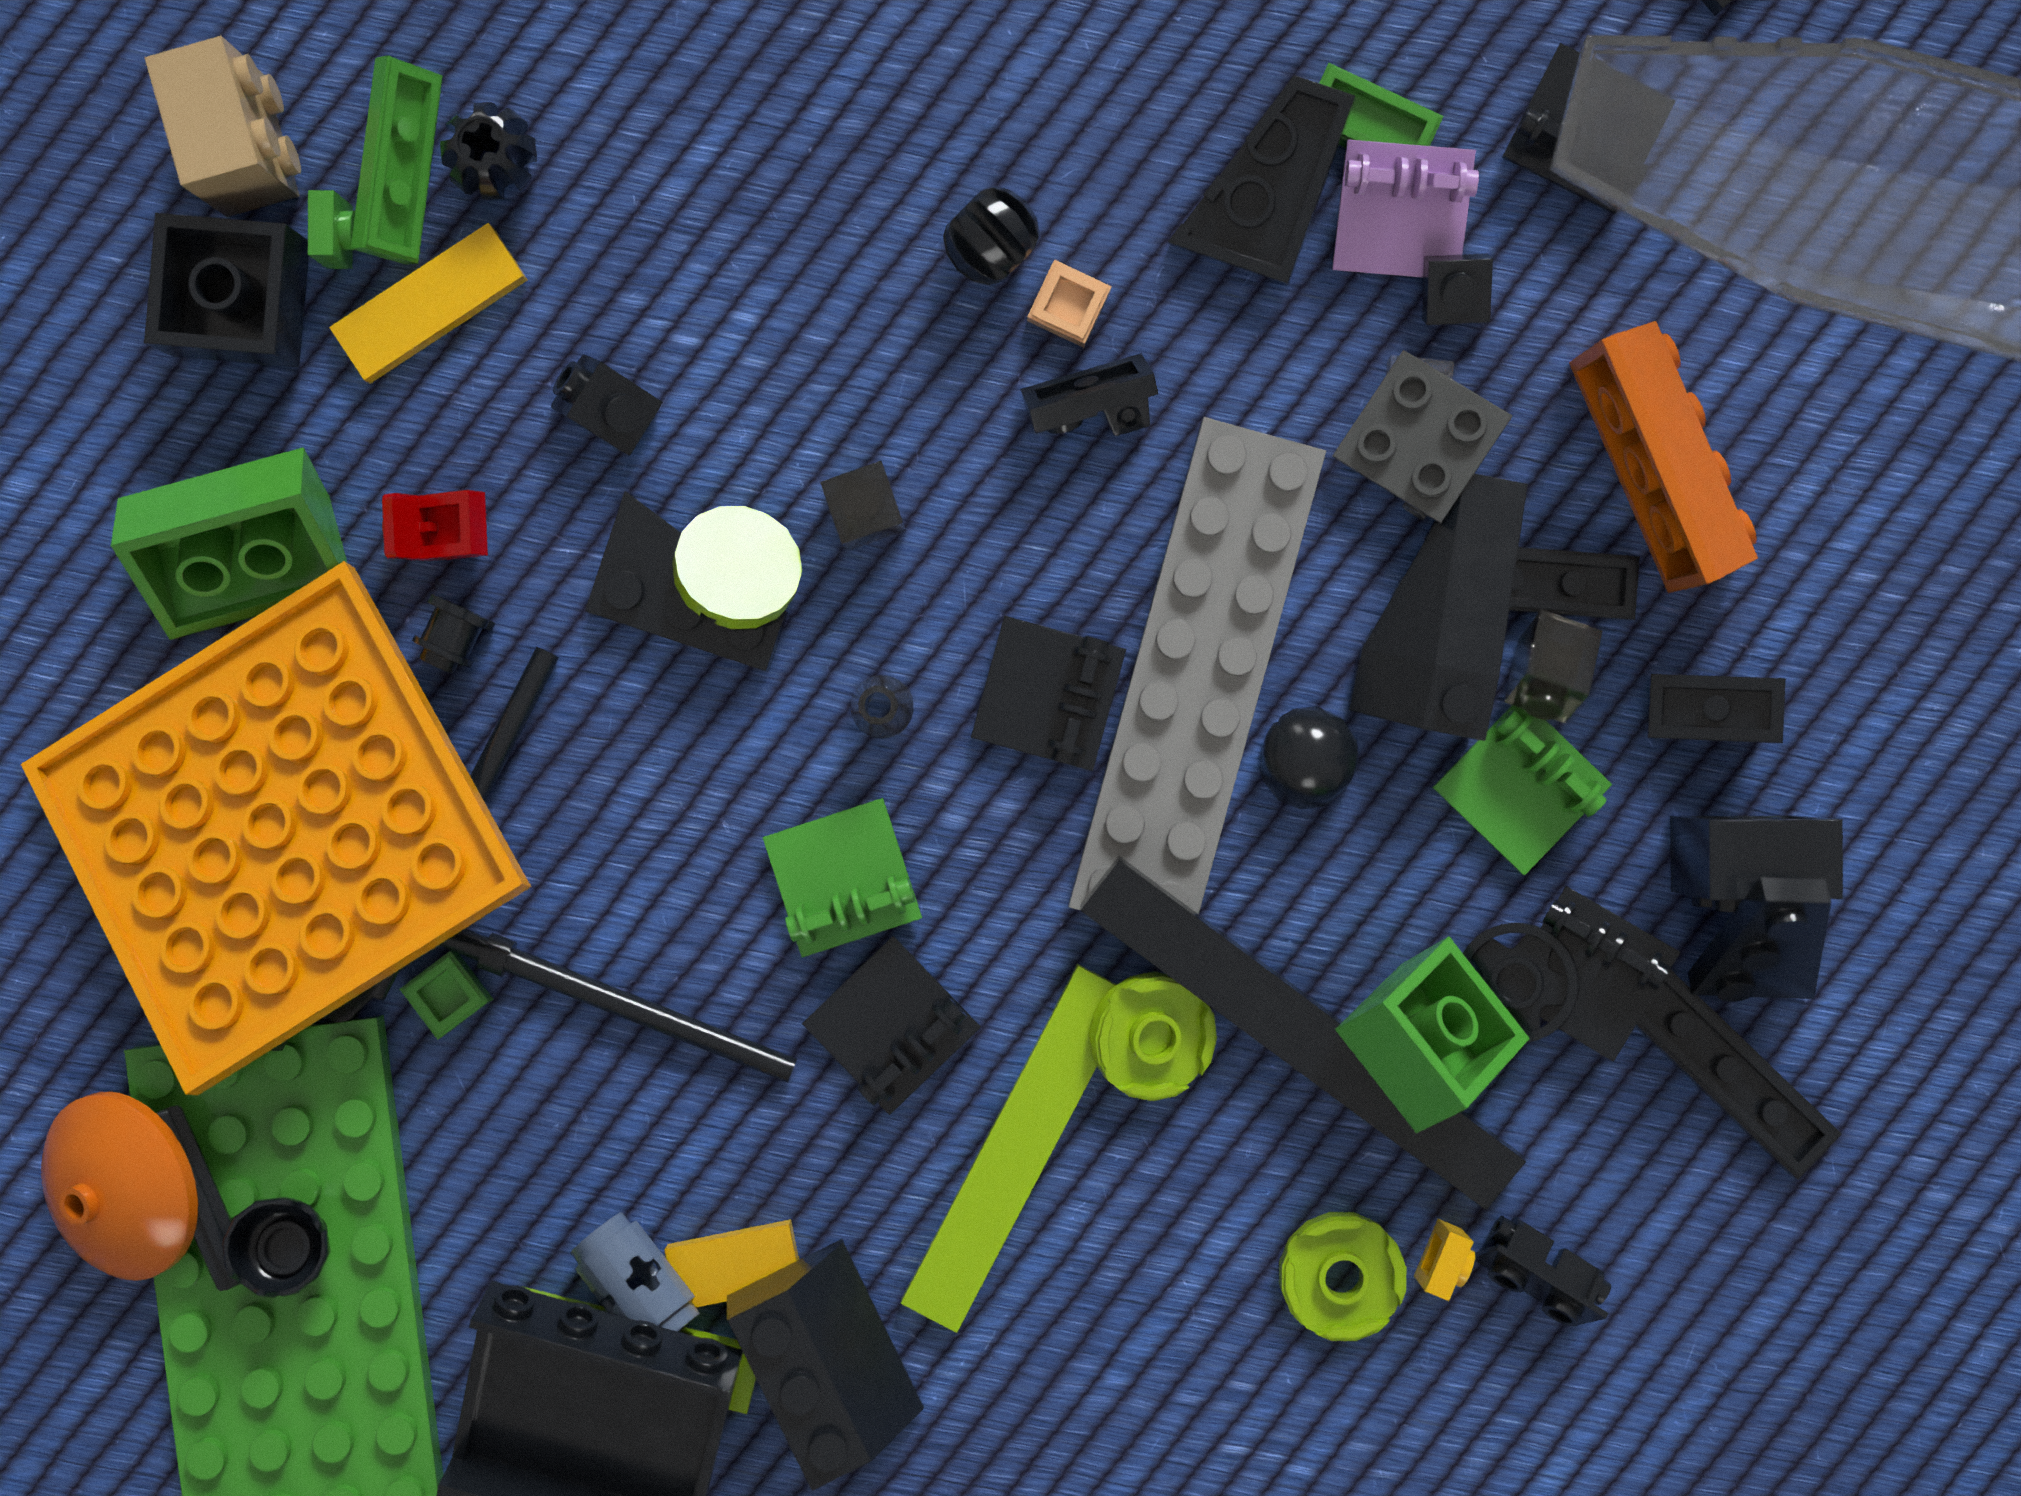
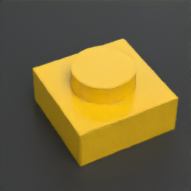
[1414,1219,1475,1301]

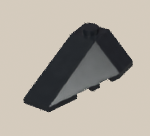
[1348,474,1528,741]

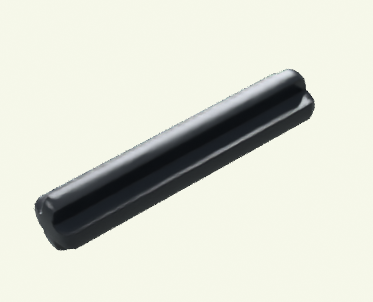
[156,1105,240,1291]

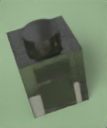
[820,461,906,551]
[1504,609,1603,723]

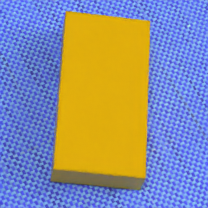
[664,1219,799,1307]

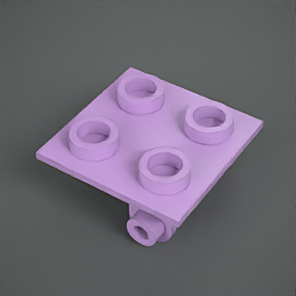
[1332,139,1479,277]

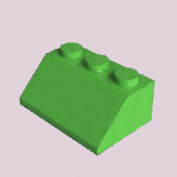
[111,447,348,640]

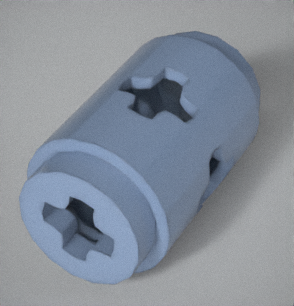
[570,1212,700,1332]

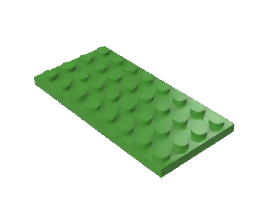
[124,1015,443,1496]

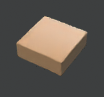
[1027,260,1112,348]

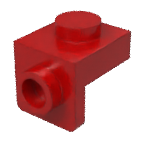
[382,490,488,561]

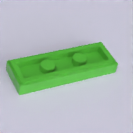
[350,55,443,265]

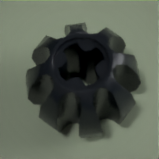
[440,102,537,201]
[943,186,1040,285]

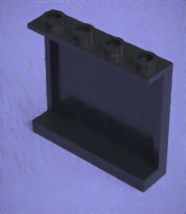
[436,1281,743,1496]

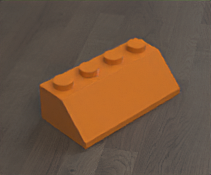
[1569,321,1758,593]

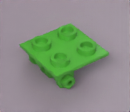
[1432,696,1612,876]
[762,798,922,958]

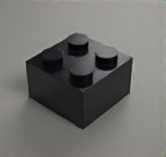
[144,213,309,368]
[1670,815,1843,912]

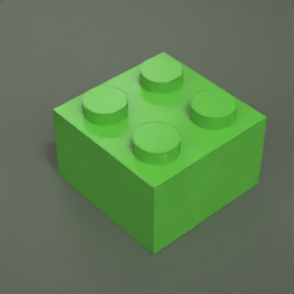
[1335,936,1530,1133]

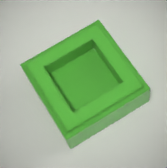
[400,951,493,1040]

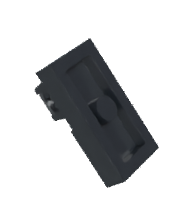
[1020,353,1159,436]
[1648,674,1786,744]

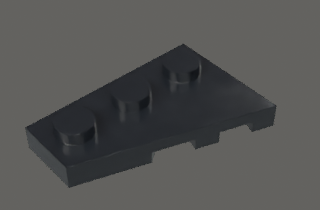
[585,491,788,672]

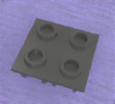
[1332,350,1513,524]

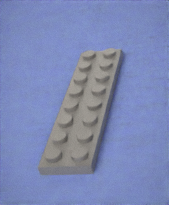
[1068,417,1326,914]

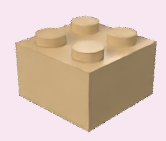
[144,36,301,217]

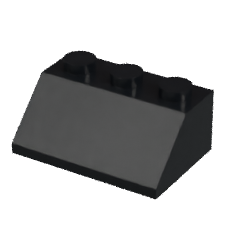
[727,1239,924,1491]

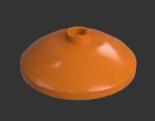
[41,1092,198,1281]

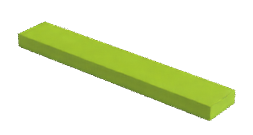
[901,964,1117,1333]

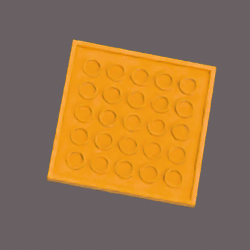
[21,561,531,1095]

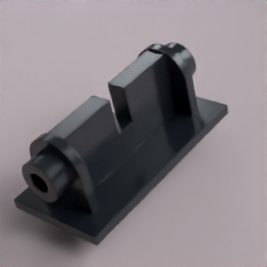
[1475,1216,1611,1327]

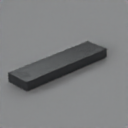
[1635,969,1842,1180]

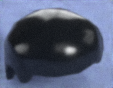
[1260,707,1358,809]
[222,1196,331,1298]

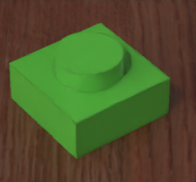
[308,190,355,269]

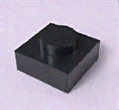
[1422,253,1493,325]

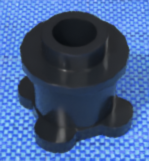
[412,594,496,674]

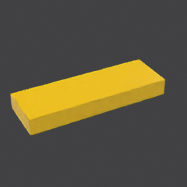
[329,222,528,384]

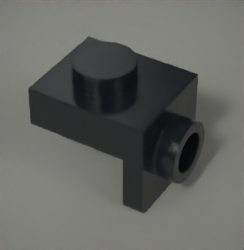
[551,354,663,456]

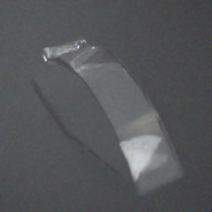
[1549,35,2021,362]

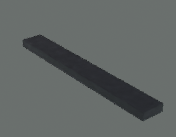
[1080,856,1526,1210]

